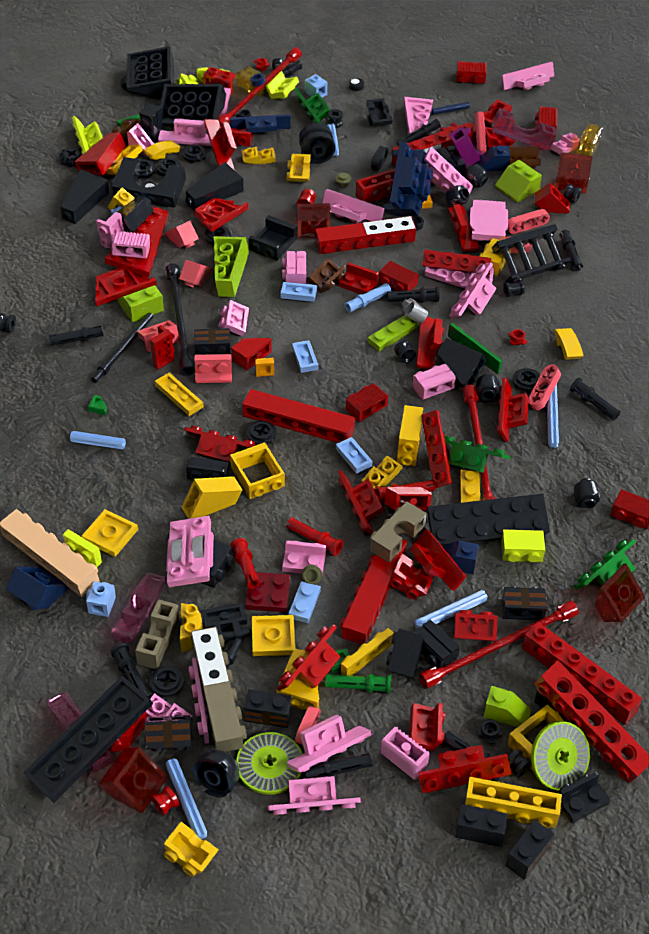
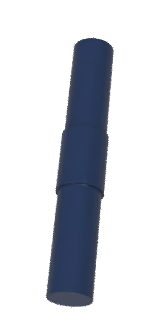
[431,102,470,115]

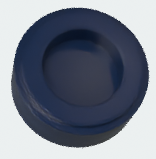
[250,73,266,87]

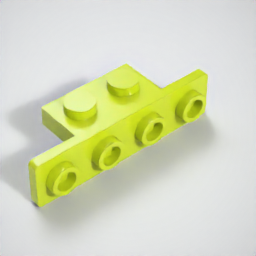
[72,116,103,154]

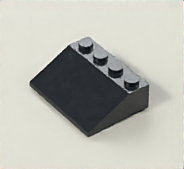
[127,46,175,97]
[160,84,227,125]

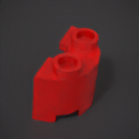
[484,99,512,129]
[485,127,515,148]
[390,554,434,600]

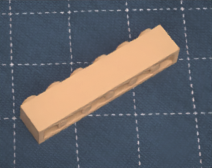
[0,509,100,597]

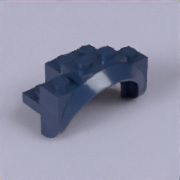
[383,142,433,216]

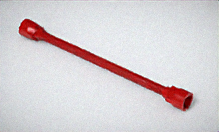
[218,47,302,126]
[463,385,496,500]
[419,600,579,689]

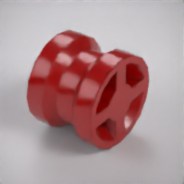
[151,786,179,816]

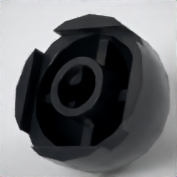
[193,750,239,797]

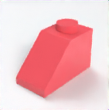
[164,221,199,249]
[179,260,213,287]

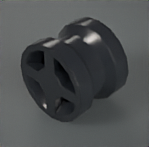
[328,109,343,128]
[563,184,582,203]
[0,313,16,332]
[394,340,416,363]
[508,749,532,778]

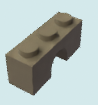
[369,502,427,563]
[135,599,180,669]

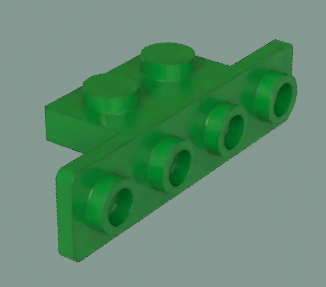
[294,87,330,123]
[448,323,502,374]
[444,435,510,473]
[573,539,636,593]

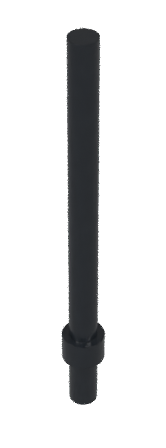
[91,313,154,383]

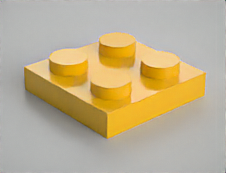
[82,509,138,557]
[252,615,295,656]

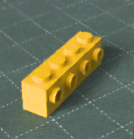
[465,777,562,828]

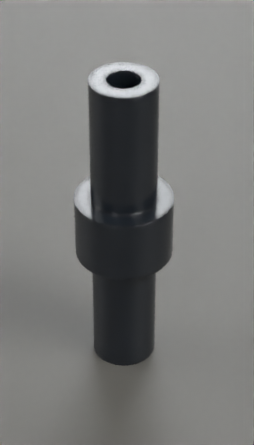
[225,638,242,670]

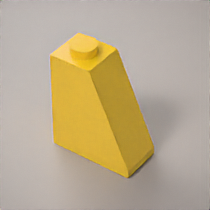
[181,477,242,519]
[276,648,319,711]

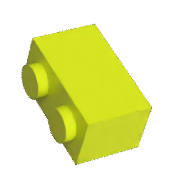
[501,530,545,563]

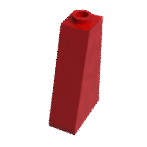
[74,132,126,175]

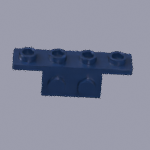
[230,114,291,133]

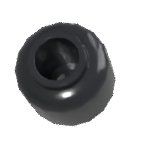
[465,164,488,187]
[445,185,470,207]
[476,374,500,401]
[574,478,600,508]

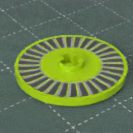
[531,721,590,791]
[236,732,302,795]

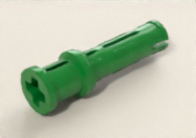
[326,674,391,694]

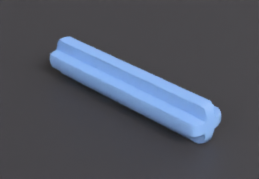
[327,124,339,156]
[70,431,126,450]

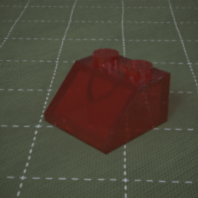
[555,152,593,193]
[296,203,330,237]
[595,564,645,622]
[99,747,168,813]

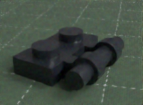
[201,603,250,641]

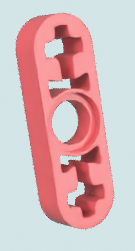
[508,209,550,234]
[528,364,561,411]

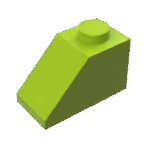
[484,686,531,727]

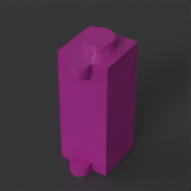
[449,127,482,167]

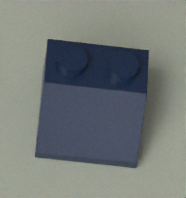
[6,566,69,610]

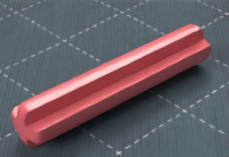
[475,112,487,154]

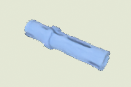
[344,283,391,313]

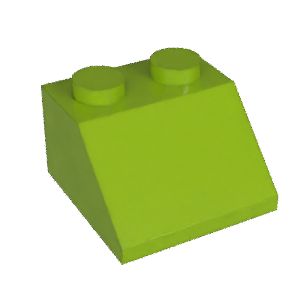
[495,160,542,203]
[117,285,164,322]

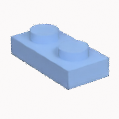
[281,282,317,302]
[292,340,318,373]
[336,437,373,474]
[289,581,321,623]

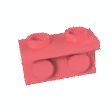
[137,320,180,352]
[195,354,232,383]

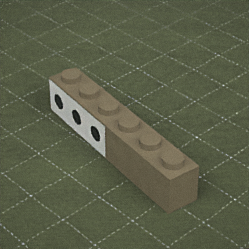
[191,627,247,752]

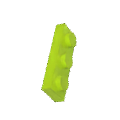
[368,315,418,352]

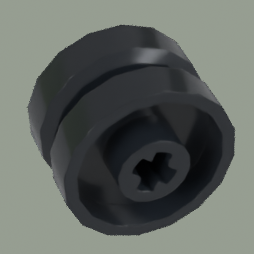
[299,123,335,164]

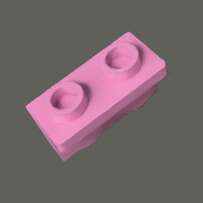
[96,212,125,249]
[218,300,249,336]
[282,541,326,576]

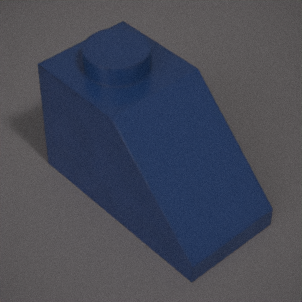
[476,146,510,171]
[443,540,479,574]

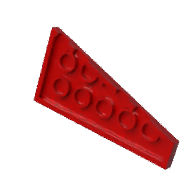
[104,207,168,278]

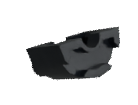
[366,98,393,126]

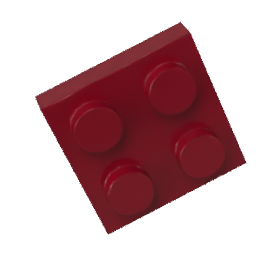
[245,572,290,613]

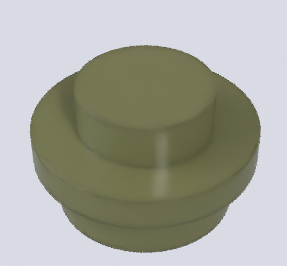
[336,172,351,187]
[302,564,322,585]

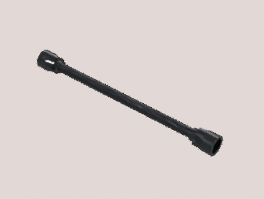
[166,263,195,376]

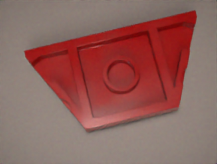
[195,198,249,231]
[95,268,157,306]

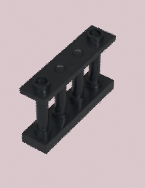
[491,224,570,283]

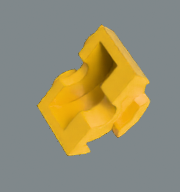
[286,154,311,183]
[180,603,203,653]
[164,822,219,877]

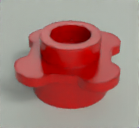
[254,58,270,71]
[508,329,527,345]

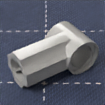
[402,298,428,324]

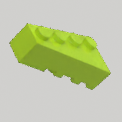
[214,236,249,297]

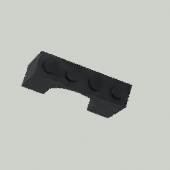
[112,157,186,208]

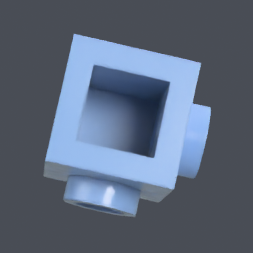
[305,75,328,97]
[86,582,116,617]

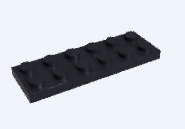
[427,494,550,546]
[23,676,153,803]

